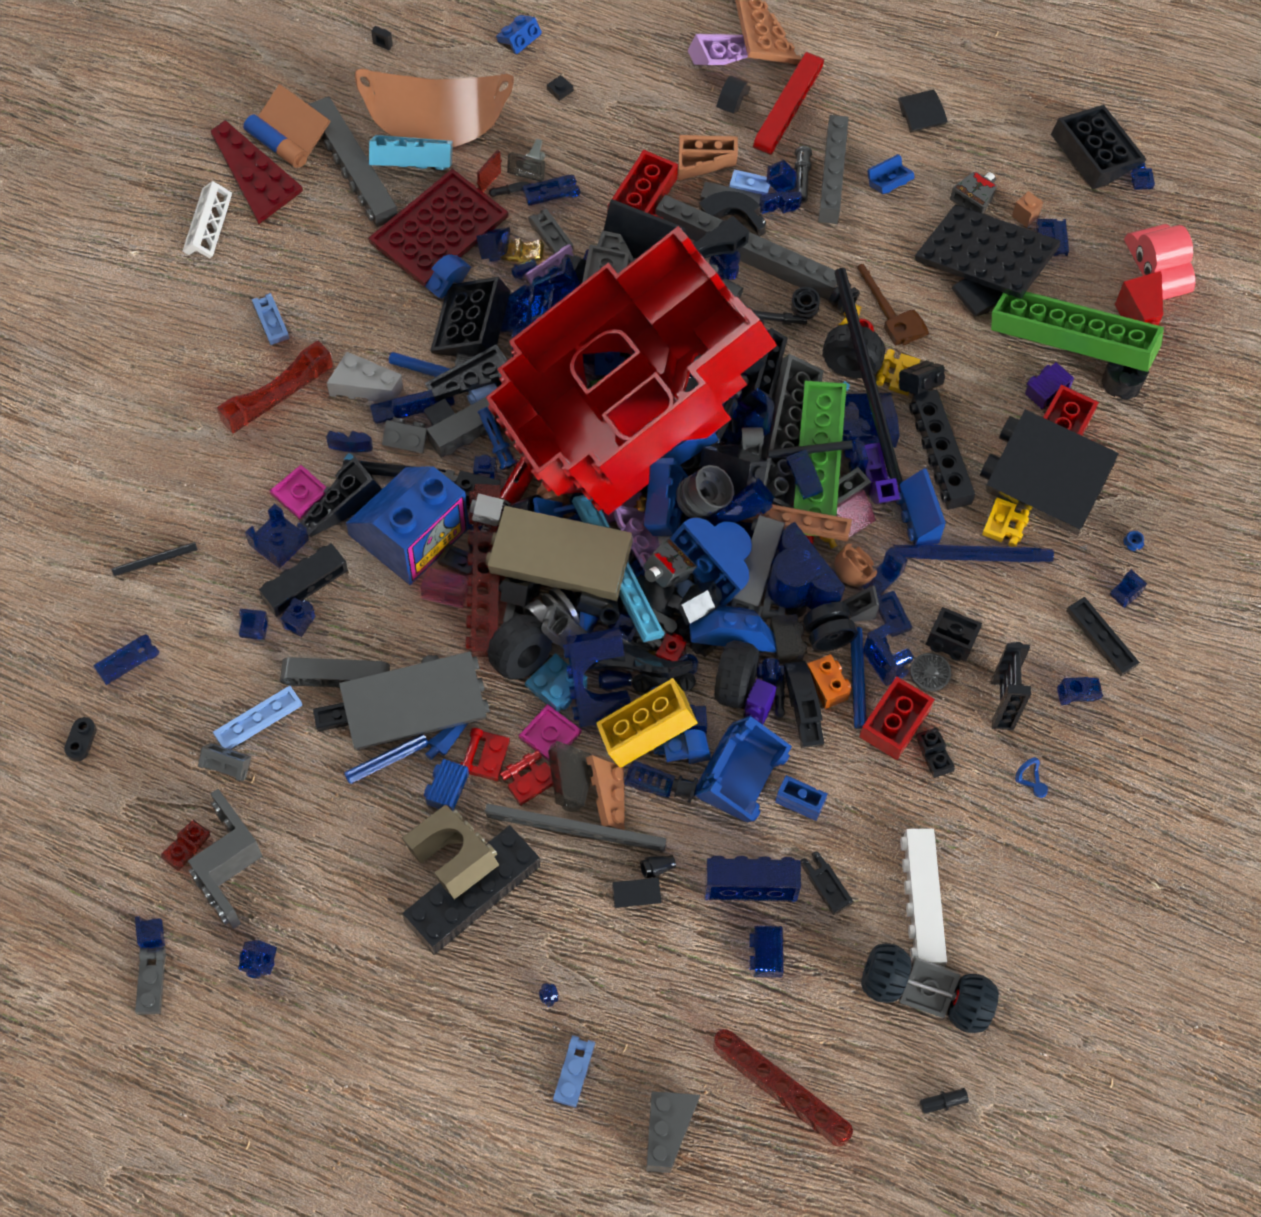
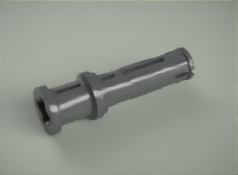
[794,146,812,203]

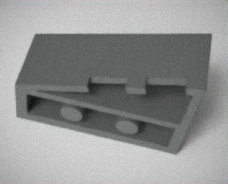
[646,1091,700,1173]

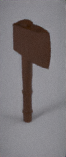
[857,264,929,346]

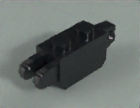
[636,575,682,617]

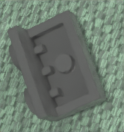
[382,417,428,453]

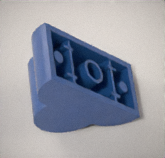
[670,518,752,606]

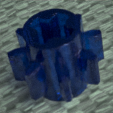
[757,658,784,685]

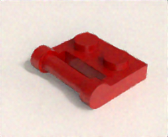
[460,728,510,781]

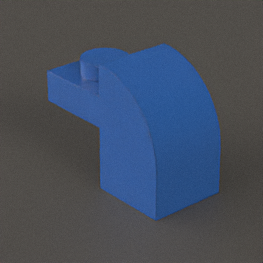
[425,254,471,299]
[663,730,711,764]

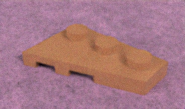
[586,755,625,830]

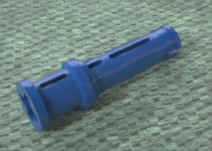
[477,407,518,470]

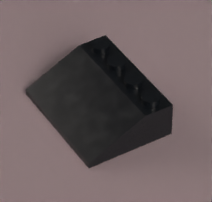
[1051,105,1146,190]
[603,199,685,258]
[430,277,510,357]

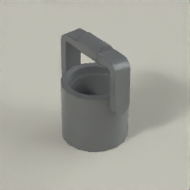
[541,603,588,654]

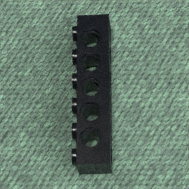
[909,389,975,510]

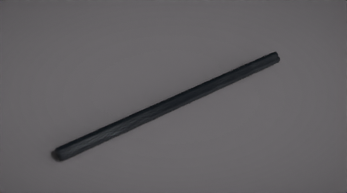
[834,268,903,486]

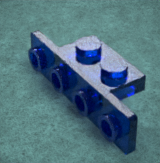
[370,390,455,424]

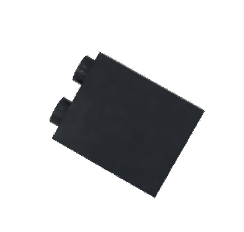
[980,409,1119,535]

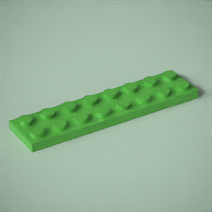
[792,381,847,536]

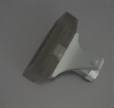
[507,139,546,182]

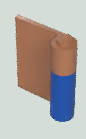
[243,84,331,168]

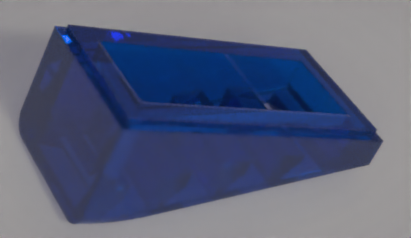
[624,761,676,798]

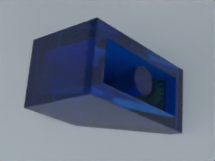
[476,227,511,262]

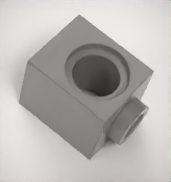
[469,493,504,526]

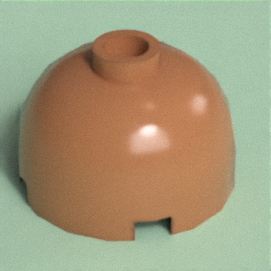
[834,544,877,587]

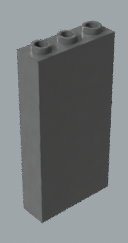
[339,651,490,751]

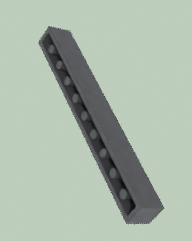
[655,195,838,301]

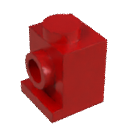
[656,634,687,661]

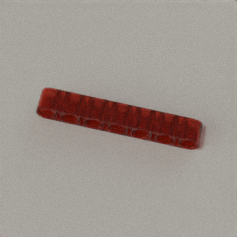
[713,1029,853,1147]

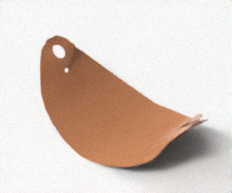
[355,68,514,147]

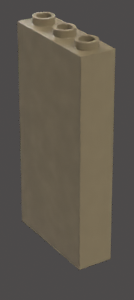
[486,506,633,601]

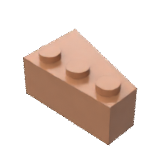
[678,135,738,181]

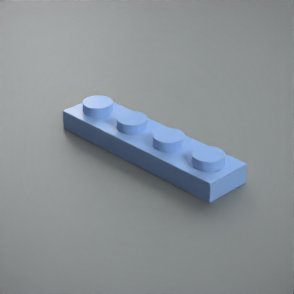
[213,686,303,749]

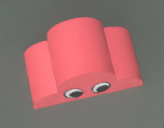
[1124,224,1195,300]

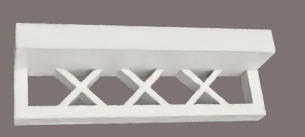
[182,181,232,258]

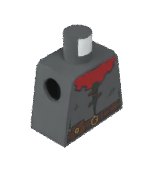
[950,172,997,214]
[643,537,697,588]

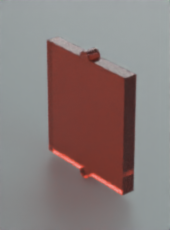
[476,150,502,192]

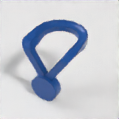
[1015,757,1048,798]

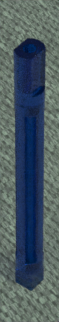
[892,544,1054,562]

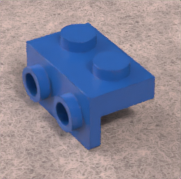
[496,15,542,54]
[867,154,915,194]

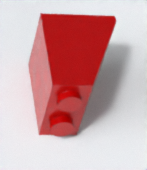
[1115,271,1163,325]

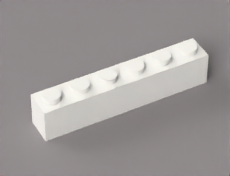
[900,829,947,967]

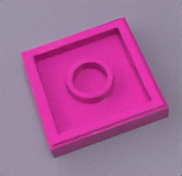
[270,465,326,520]
[519,704,582,764]

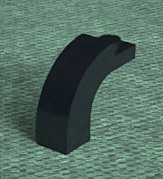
[699,191,766,237]

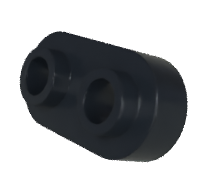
[64,717,97,762]

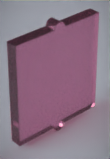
[836,490,876,538]

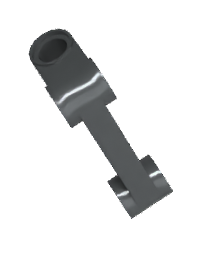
[680,427,764,470]

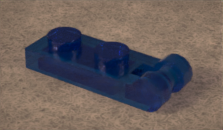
[523,174,581,206]
[93,634,160,685]

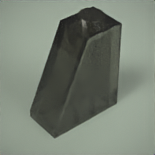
[548,741,597,812]

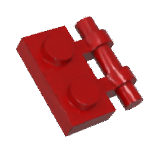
[499,750,558,806]

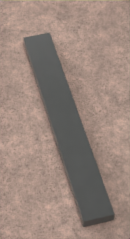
[485,804,667,852]

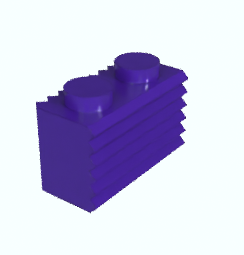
[1025,362,1074,409]
[743,679,777,725]

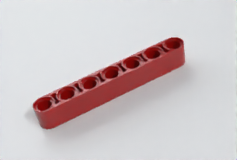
[753,52,824,155]

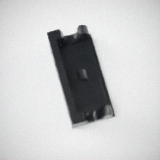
[612,877,662,908]

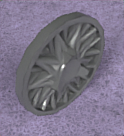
[910,653,951,691]

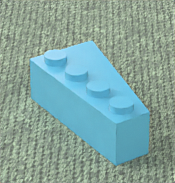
[369,135,453,170]

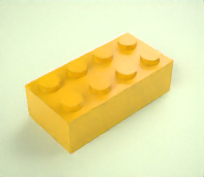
[596,678,698,768]

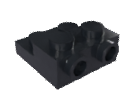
[925,607,983,662]

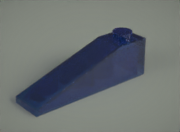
[705,478,775,527]

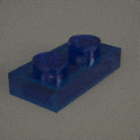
[877,591,912,637]

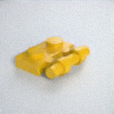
[876,349,921,396]
[982,497,1030,548]

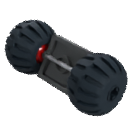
[861,943,999,1033]

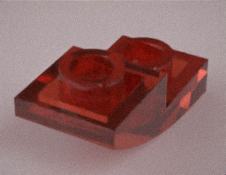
[161,819,210,871]

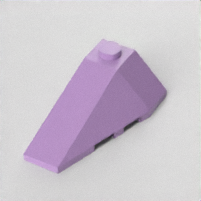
[688,34,748,65]
[613,506,660,571]

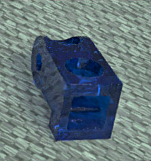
[1057,677,1103,705]

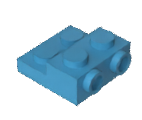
[525,653,587,712]

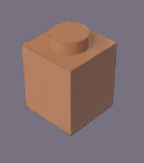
[1012,191,1044,228]

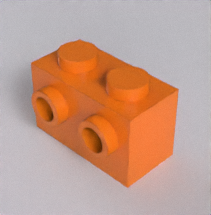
[807,654,852,709]

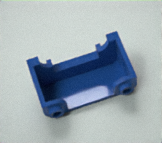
[694,716,792,823]

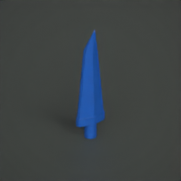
[425,723,469,760]

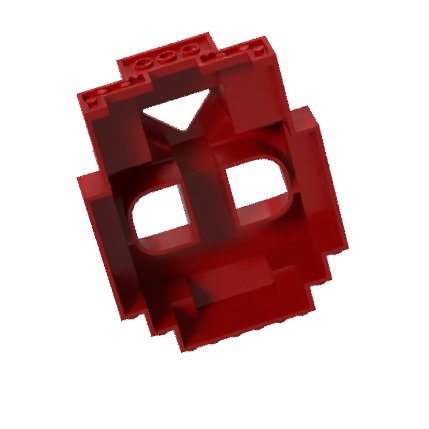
[486,226,777,515]

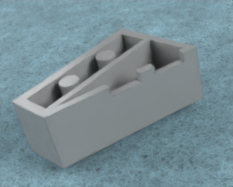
[327,352,403,404]

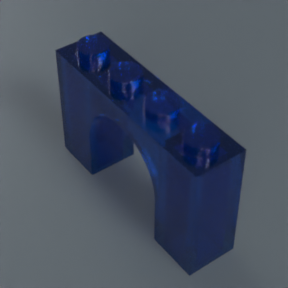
[563,628,631,727]

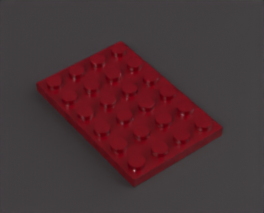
[368,168,509,287]

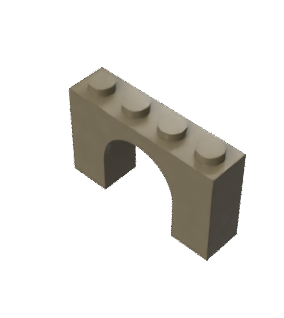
[402,805,499,899]

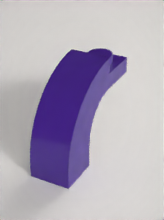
[859,443,900,504]

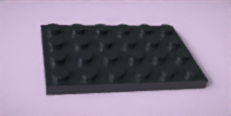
[915,204,1060,299]

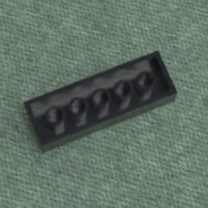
[402,825,540,955]

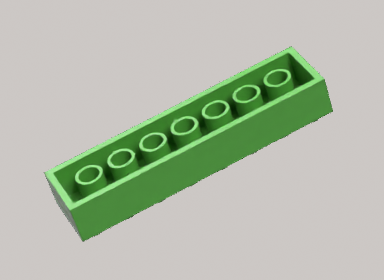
[991,292,1164,372]

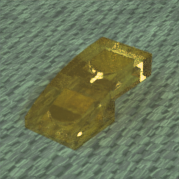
[500,238,544,262]

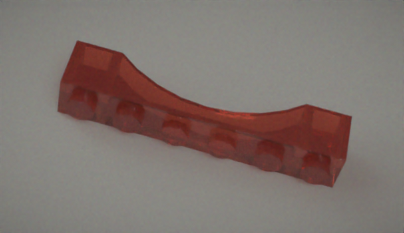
[217,340,333,434]

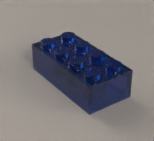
[705,856,801,902]

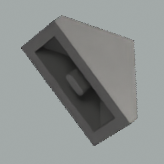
[842,585,879,622]

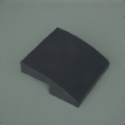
[898,89,948,133]
[951,279,1003,317]

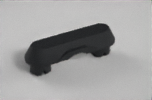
[632,672,696,693]

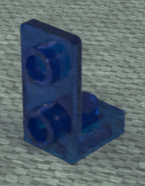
[861,547,908,597]

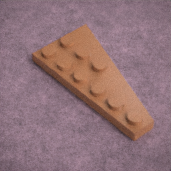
[735,0,802,65]

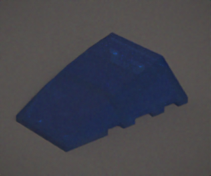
[501,256,580,333]

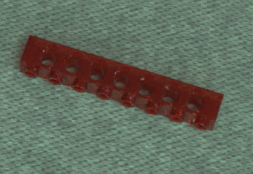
[465,484,501,657]

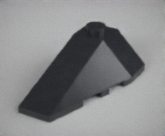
[300,457,383,537]

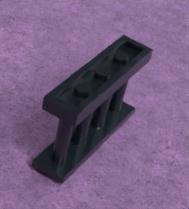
[991,642,1031,730]

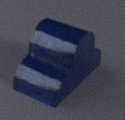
[767,522,845,610]

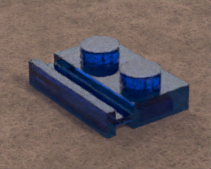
[1036,219,1069,256]

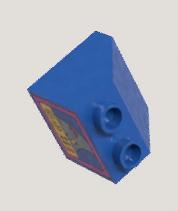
[346,466,469,585]

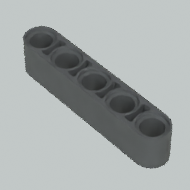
[280,657,390,688]

